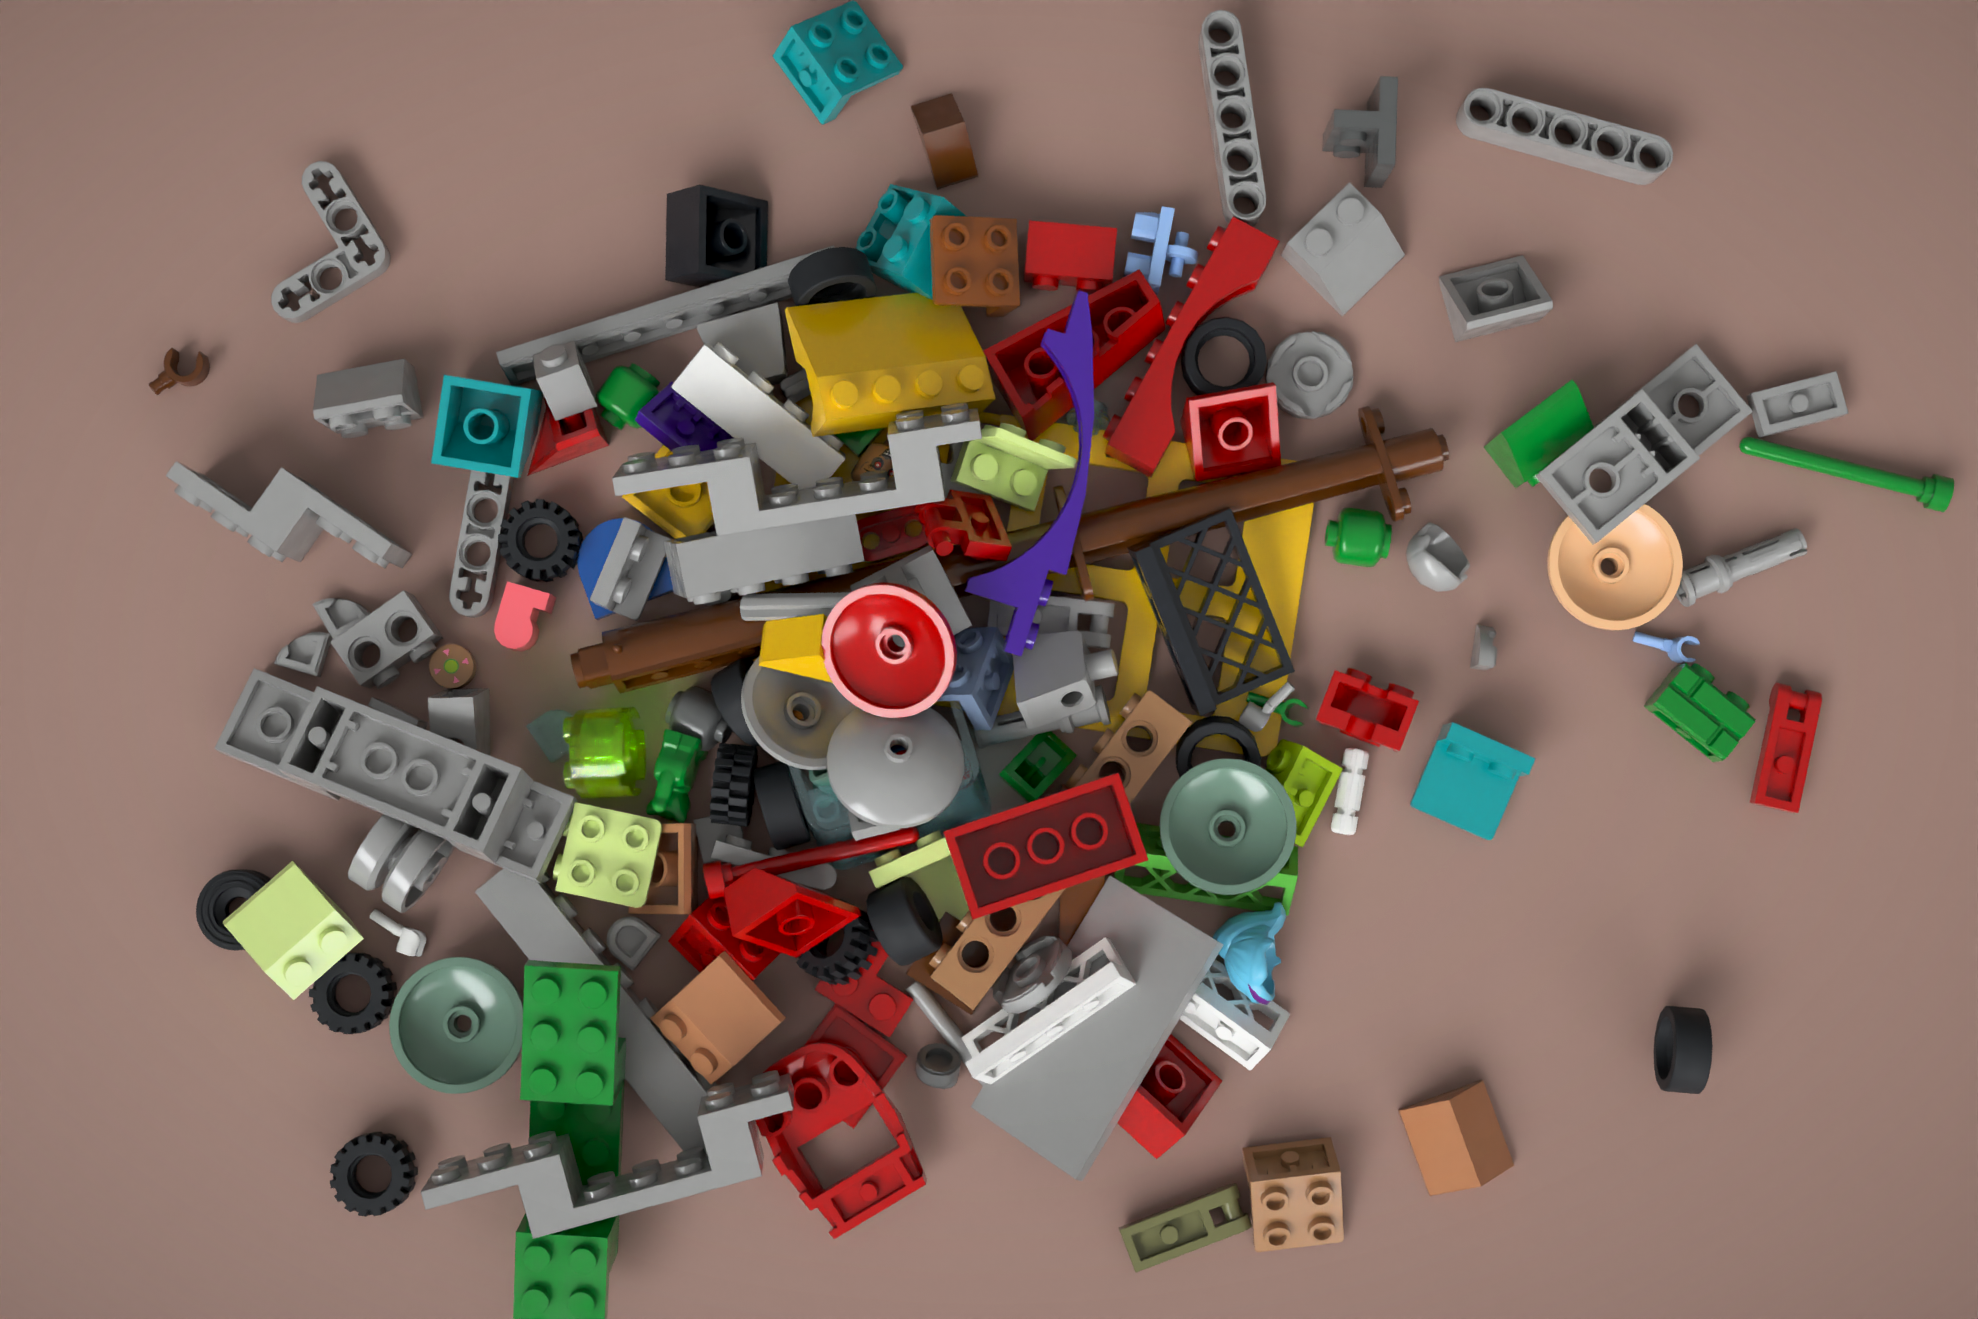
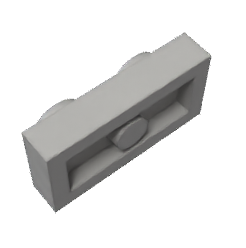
[1747,371,1848,438]

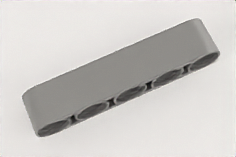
[1198,10,1266,227]
[1456,88,1673,185]

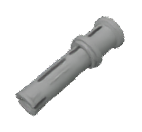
[1675,528,1807,607]
[974,685,1111,749]

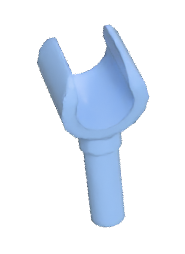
[1632,631,1700,663]

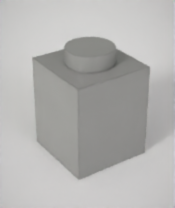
[533,341,597,421]

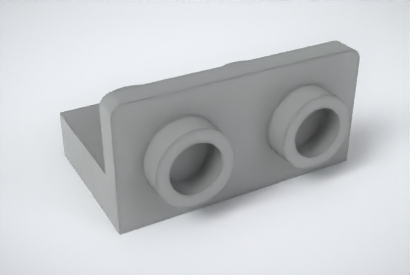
[590,517,670,621]

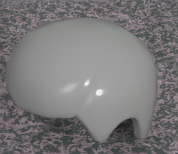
[1406,522,1470,592]

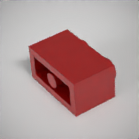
[1024,220,1117,295]

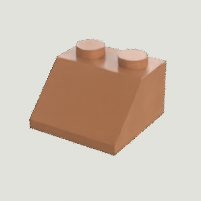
[650,951,786,1085]

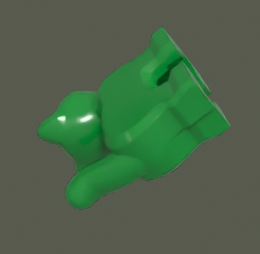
[646,729,708,823]

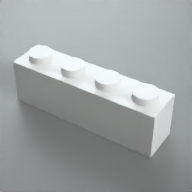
[671,342,846,490]

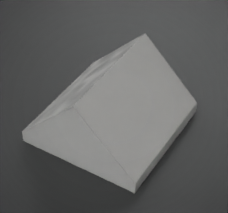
[1439,255,1553,342]

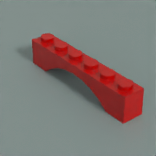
[1103,217,1280,478]

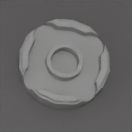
[1265,331,1354,420]
[993,936,1072,1014]

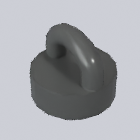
[915,1043,961,1089]

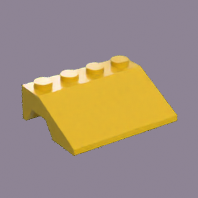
[785,293,995,437]

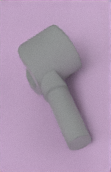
[1239,681,1295,732]

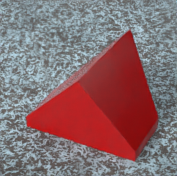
[527,397,609,476]

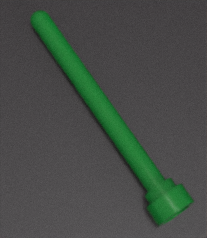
[1739,437,1954,512]

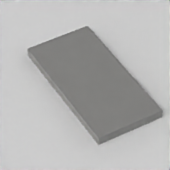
[971,875,1224,1181]

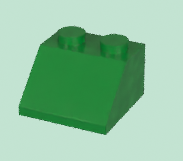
[1484,379,1594,489]

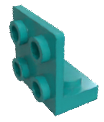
[772,0,903,125]
[1410,722,1536,840]

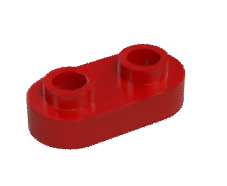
[857,505,929,564]

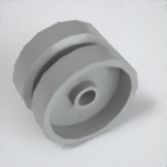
[348,814,454,913]

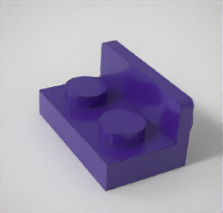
[635,382,734,452]

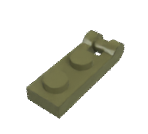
[1119,1183,1252,1273]

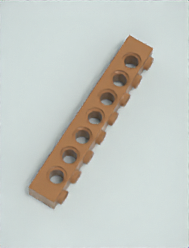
[929,689,1192,1010]

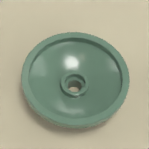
[1160,759,1296,895]
[389,957,523,1094]

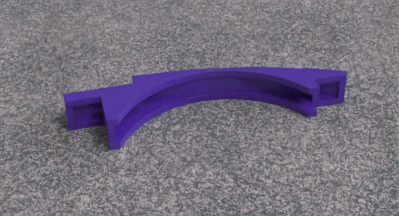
[964,290,1094,657]

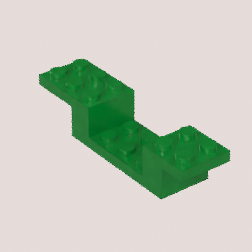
[513,960,626,1319]

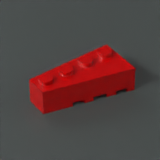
[983,269,1166,441]

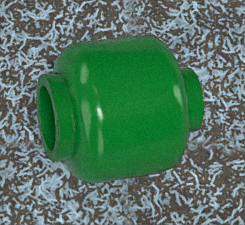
[596,363,661,431]
[1324,507,1392,567]

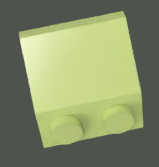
[223,861,364,1000]

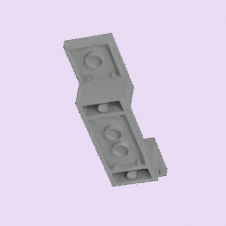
[612,403,982,536]
[214,668,577,883]
[421,1070,794,1239]

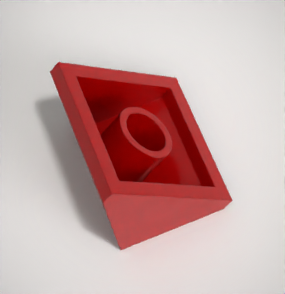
[1180,382,1281,482]

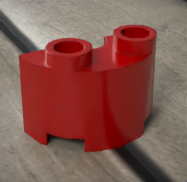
[1316,668,1419,752]

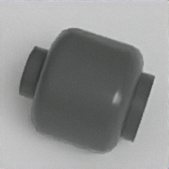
[665,686,733,751]

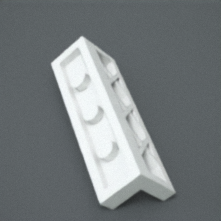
[961,937,1136,1084]
[1180,959,1290,1071]

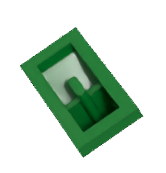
[999,731,1077,803]

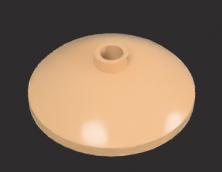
[1547,504,1683,630]

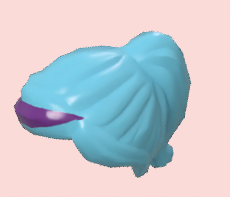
[1212,902,1286,1005]

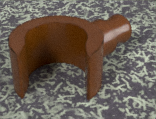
[149,348,210,395]

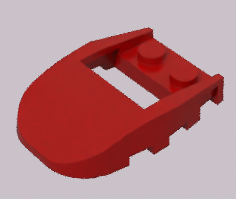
[755,1042,927,1239]

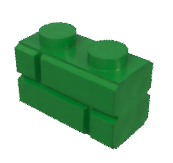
[1644,663,1756,762]

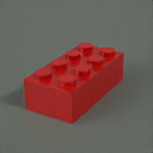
[943,772,1148,920]

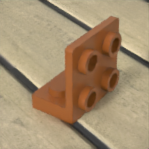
[930,215,1020,317]

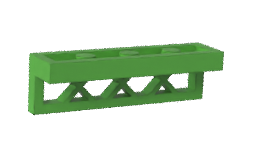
[1114,823,1298,915]

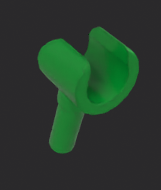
[1246,691,1309,727]

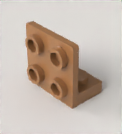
[1242,1137,1344,1252]

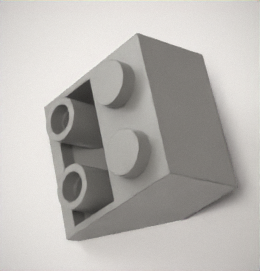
[313,359,423,438]

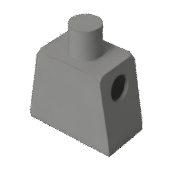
[696,303,788,396]
[1013,631,1119,730]
[428,688,490,755]

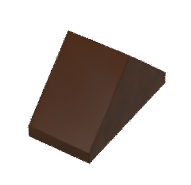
[911,93,978,190]

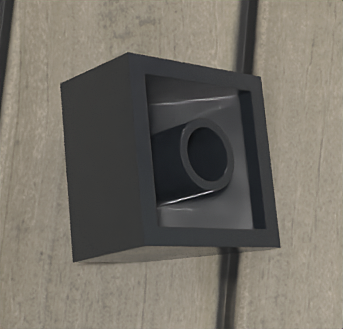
[665,184,768,287]

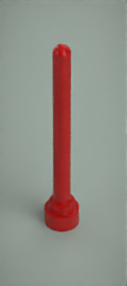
[703,826,919,900]

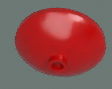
[821,582,957,718]

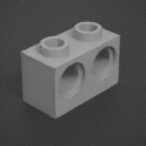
[330,590,443,689]

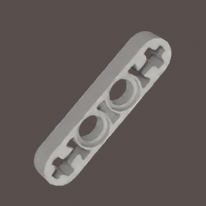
[449,470,514,618]

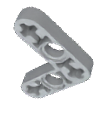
[271,161,391,323]

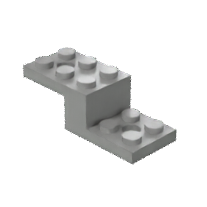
[1535,344,1753,545]
[166,461,412,568]

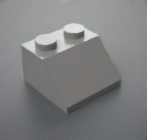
[1281,182,1405,316]

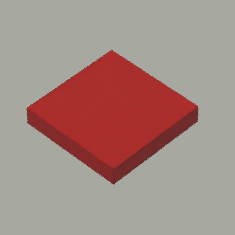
[804,1003,908,1129]

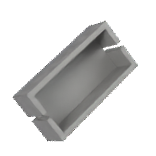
[663,514,864,605]

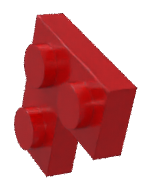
[814,930,914,1038]

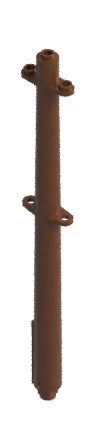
[570,406,1449,694]

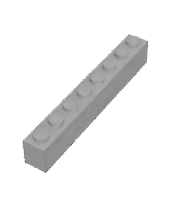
[475,868,718,1152]

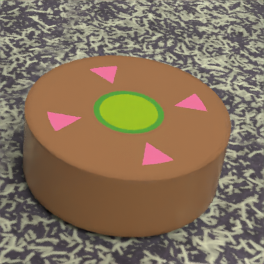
[429,644,476,689]

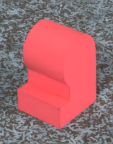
[494,581,556,652]

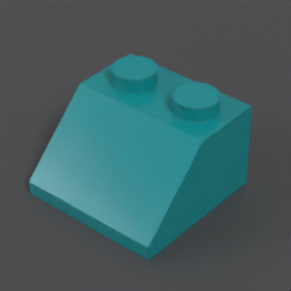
[431,375,543,478]

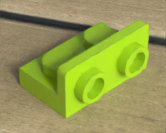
[1265,739,1343,848]

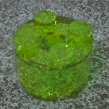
[563,707,646,799]

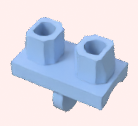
[1123,206,1199,295]

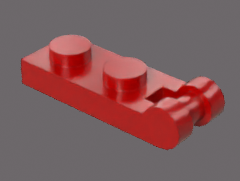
[1750,682,1822,813]

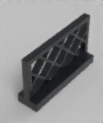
[1127,507,1295,716]

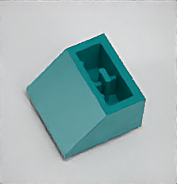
[855,184,968,300]

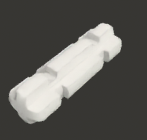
[1331,748,1369,835]

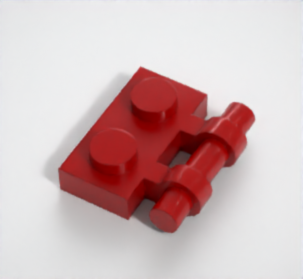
[916,489,1012,561]

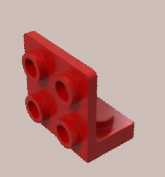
[668,897,781,981]

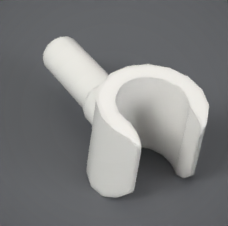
[370,909,426,957]

